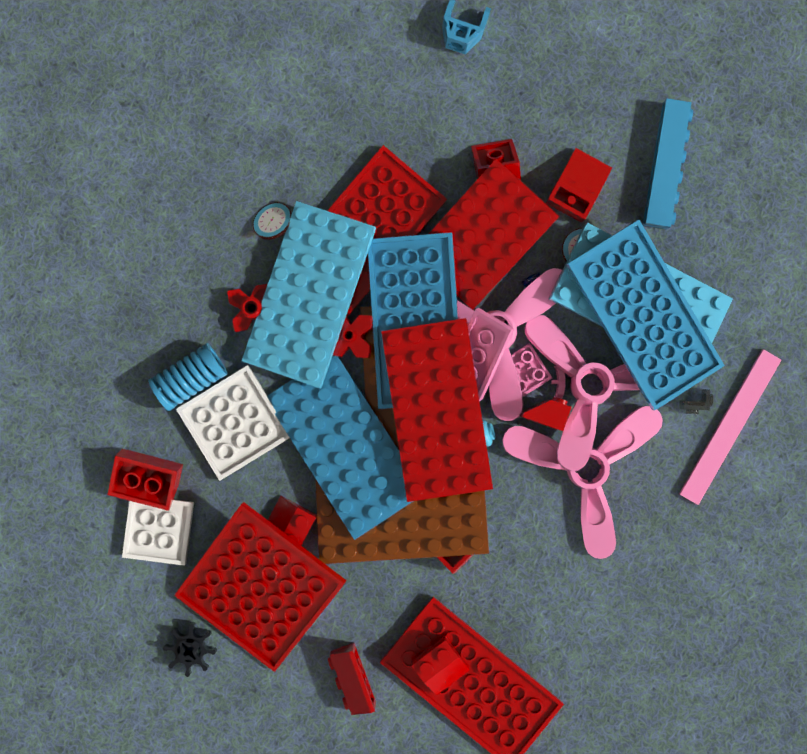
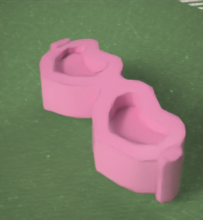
[551,366,565,399]

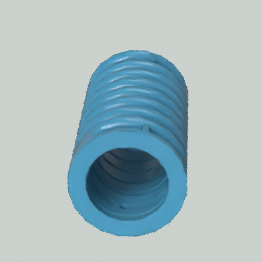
[148,343,228,411]

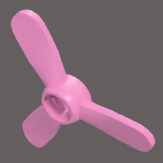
[457,268,562,421]
[525,315,640,471]
[502,406,662,559]

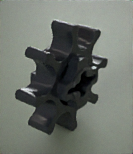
[163,622,217,677]

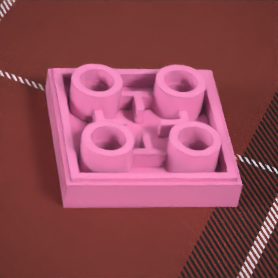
[511,343,552,397]

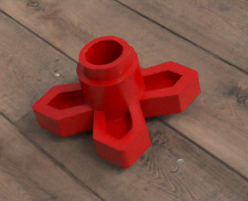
[227,284,268,332]
[333,315,373,359]

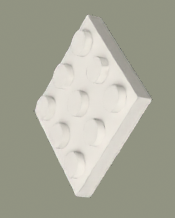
[122,499,194,566]

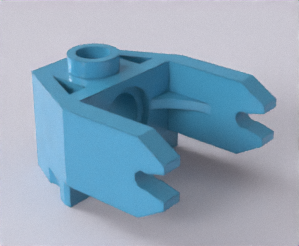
[442,0,491,54]

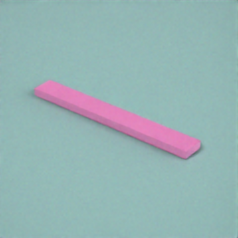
[679,349,781,505]

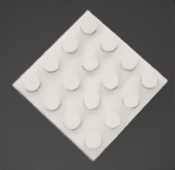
[176,365,290,481]

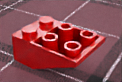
[545,148,612,223]

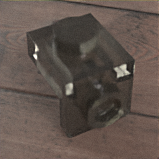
[680,389,713,414]

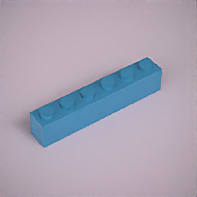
[642,98,693,230]

